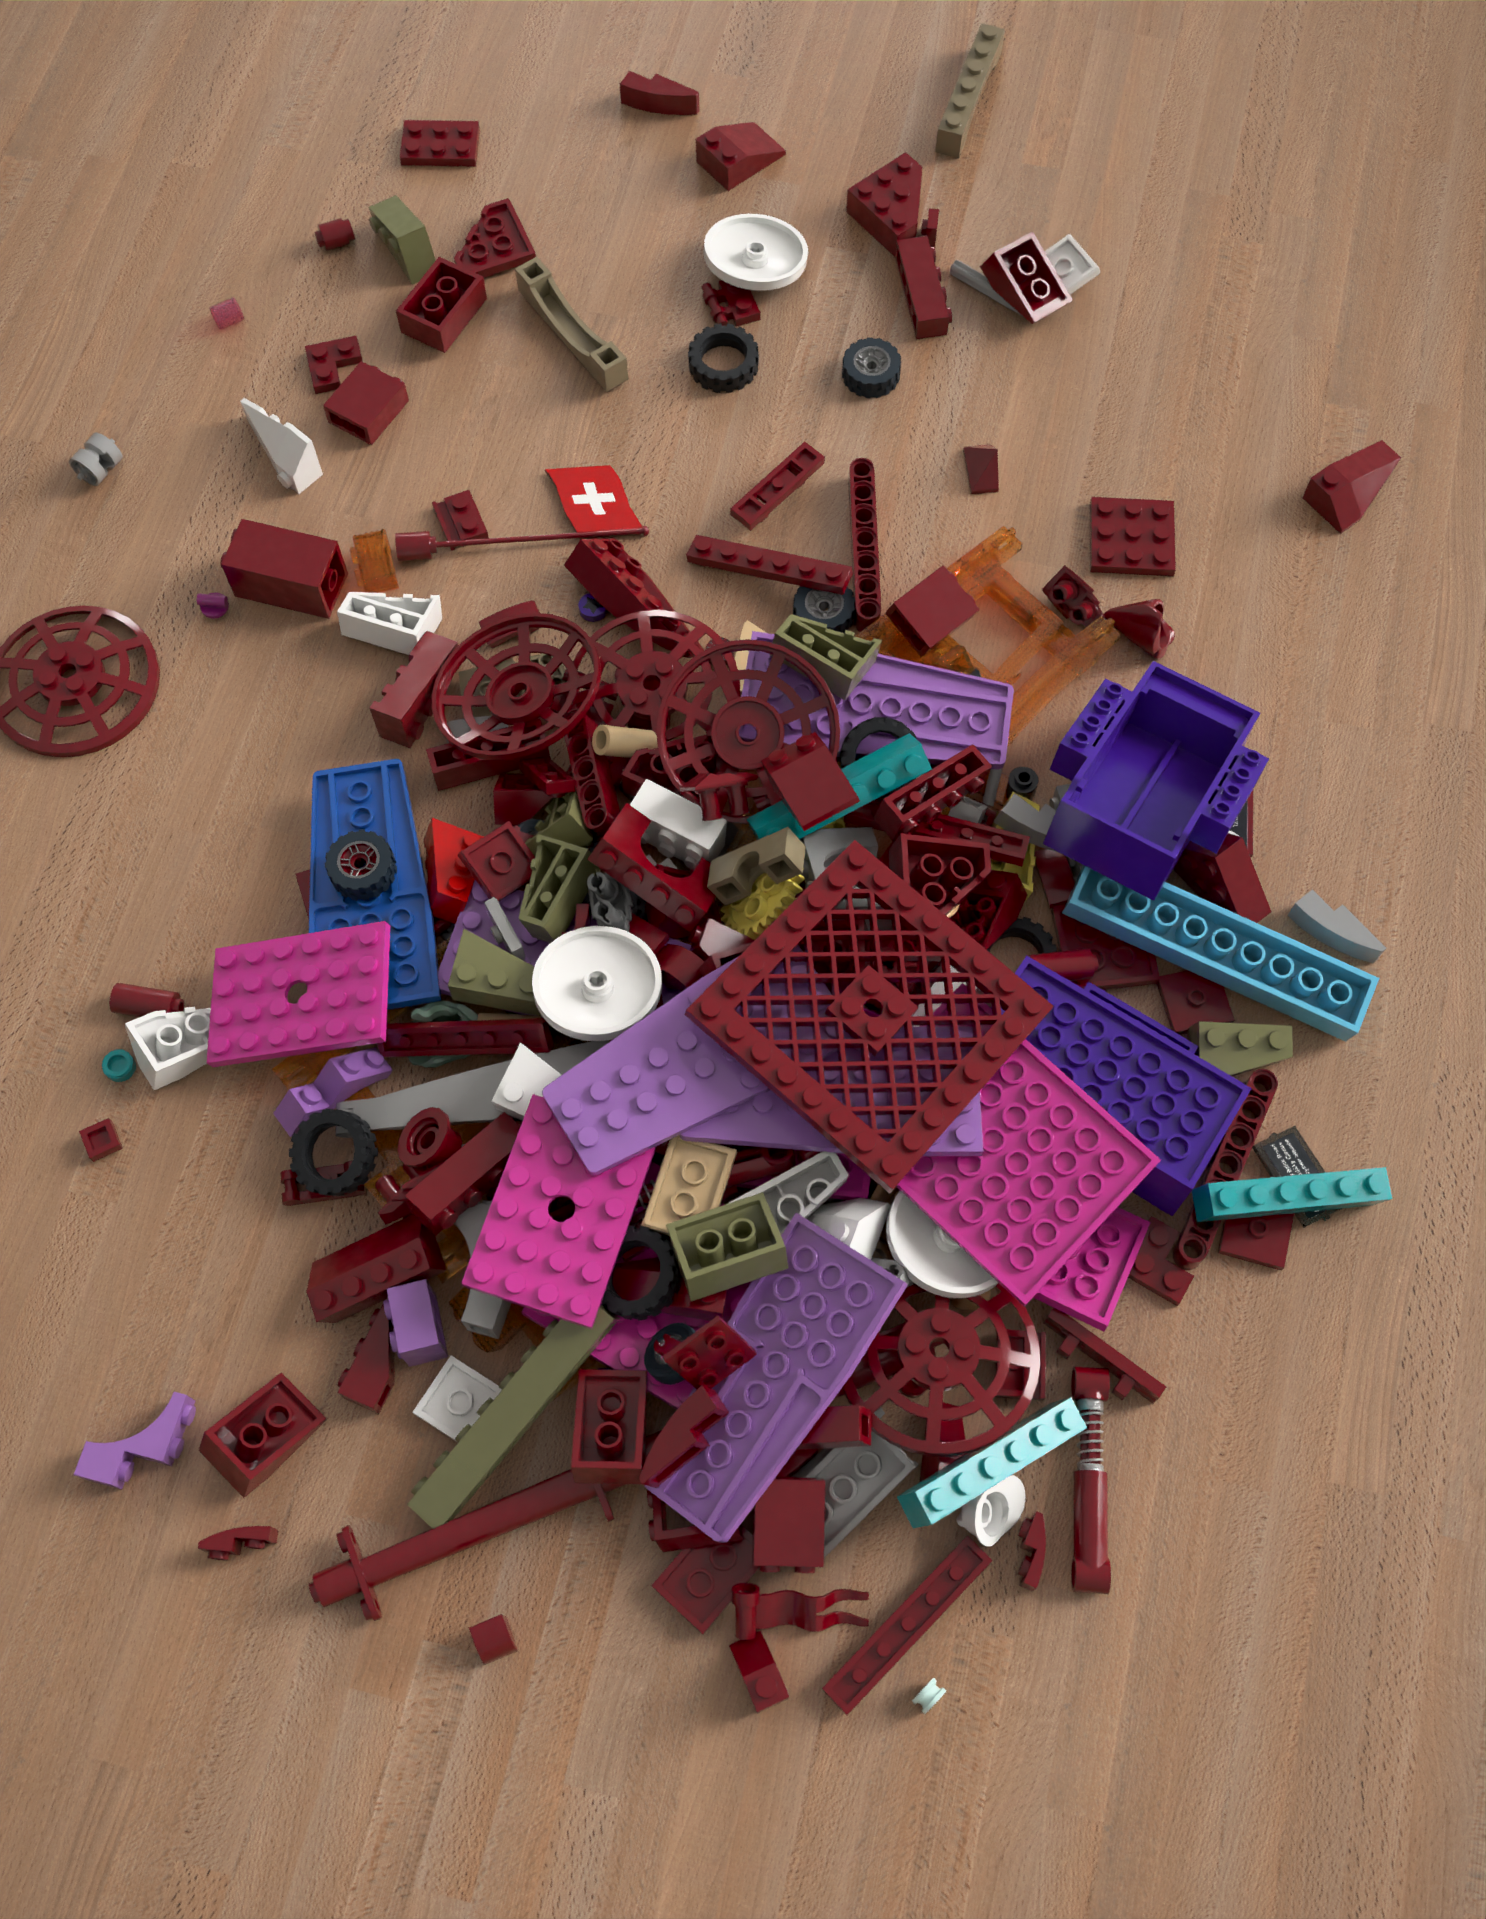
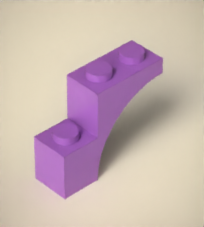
[273,1047,393,1137]
[73,1392,196,1490]

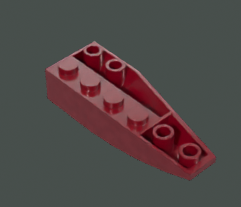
[564,538,704,658]

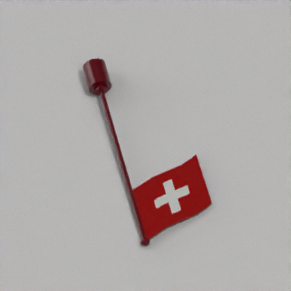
[395,465,649,561]

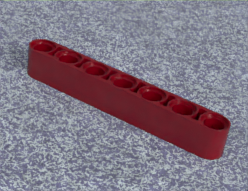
[848,458,881,635]
[1172,1069,1278,1270]

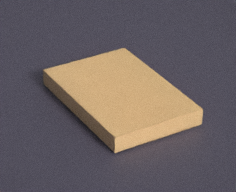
[642,1135,737,1236]

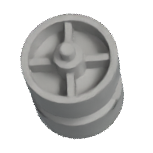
[69,432,123,486]

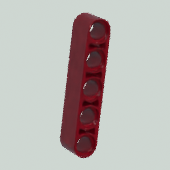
[564,709,620,838]

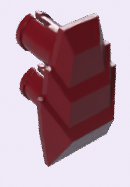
[1041,565,1106,631]
[680,772,758,821]
[375,1162,442,1225]

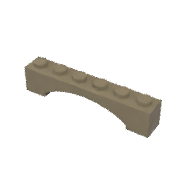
[935,23,1005,158]
[515,257,629,392]

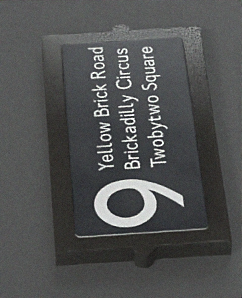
[1252,1126,1344,1228]

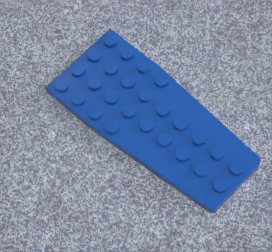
[309,759,442,1010]

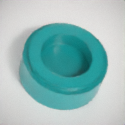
[102,1049,136,1082]

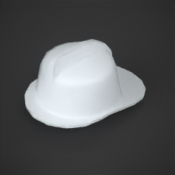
[956,1475,1026,1546]

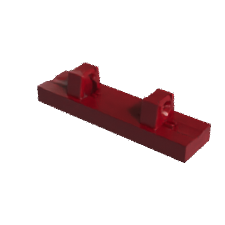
[730,441,825,531]
[1043,1308,1166,1403]

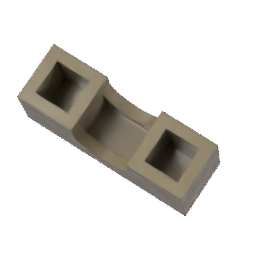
[707,827,806,906]

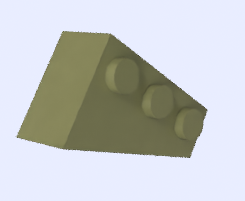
[525,777,595,857]
[1189,1021,1293,1076]

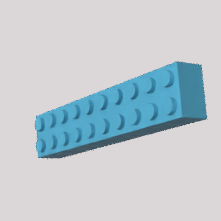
[1062,865,1379,1042]

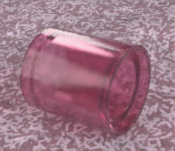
[209,297,245,330]

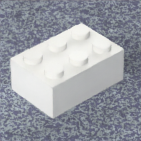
[630,779,727,870]

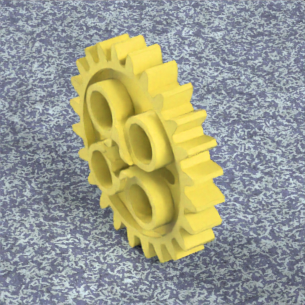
[721,868,805,940]

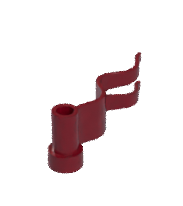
[732,1583,869,1640]

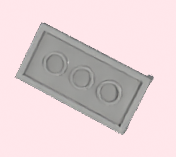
[806,1430,919,1558]

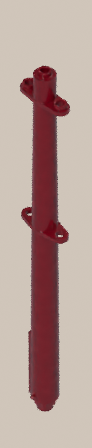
[309,1322,943,1621]

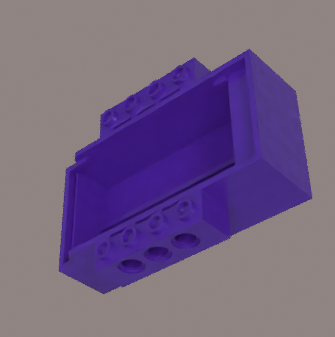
[1043,661,1269,901]
[991,955,1252,1216]

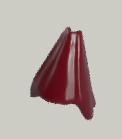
[1104,599,1175,659]

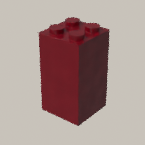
[221,519,348,619]

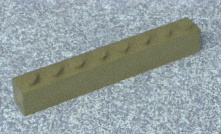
[407,1305,620,1528]

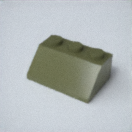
[666,1192,789,1301]

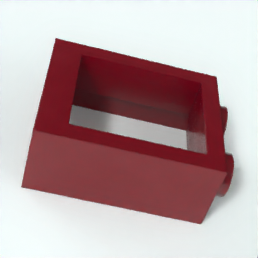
[647,1489,743,1552]

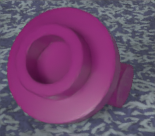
[196,592,229,619]

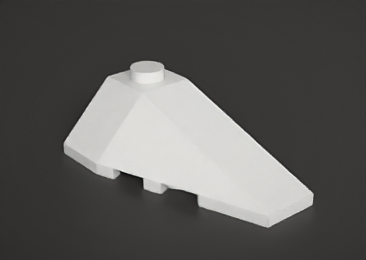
[240,398,323,494]
[125,1006,211,1090]
[807,1198,891,1260]

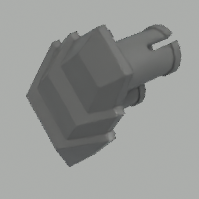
[587,872,634,932]

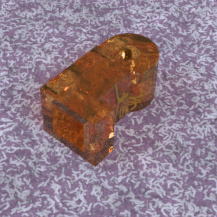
[920,644,975,675]

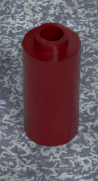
[1027,948,1098,981]
[109,983,185,1017]

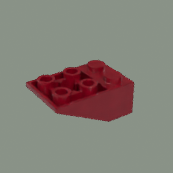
[949,870,1028,950]

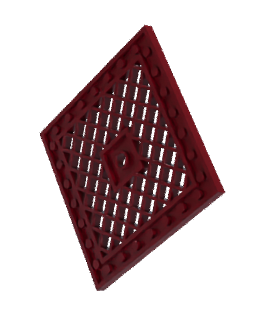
[684,840,1054,1193]

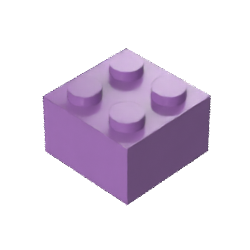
[383,1279,448,1367]

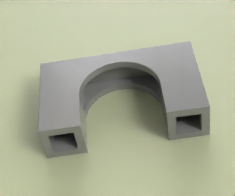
[799,827,893,931]

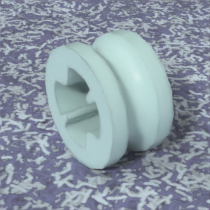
[912,1677,946,1714]

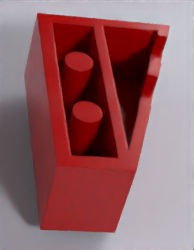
[424,818,484,924]

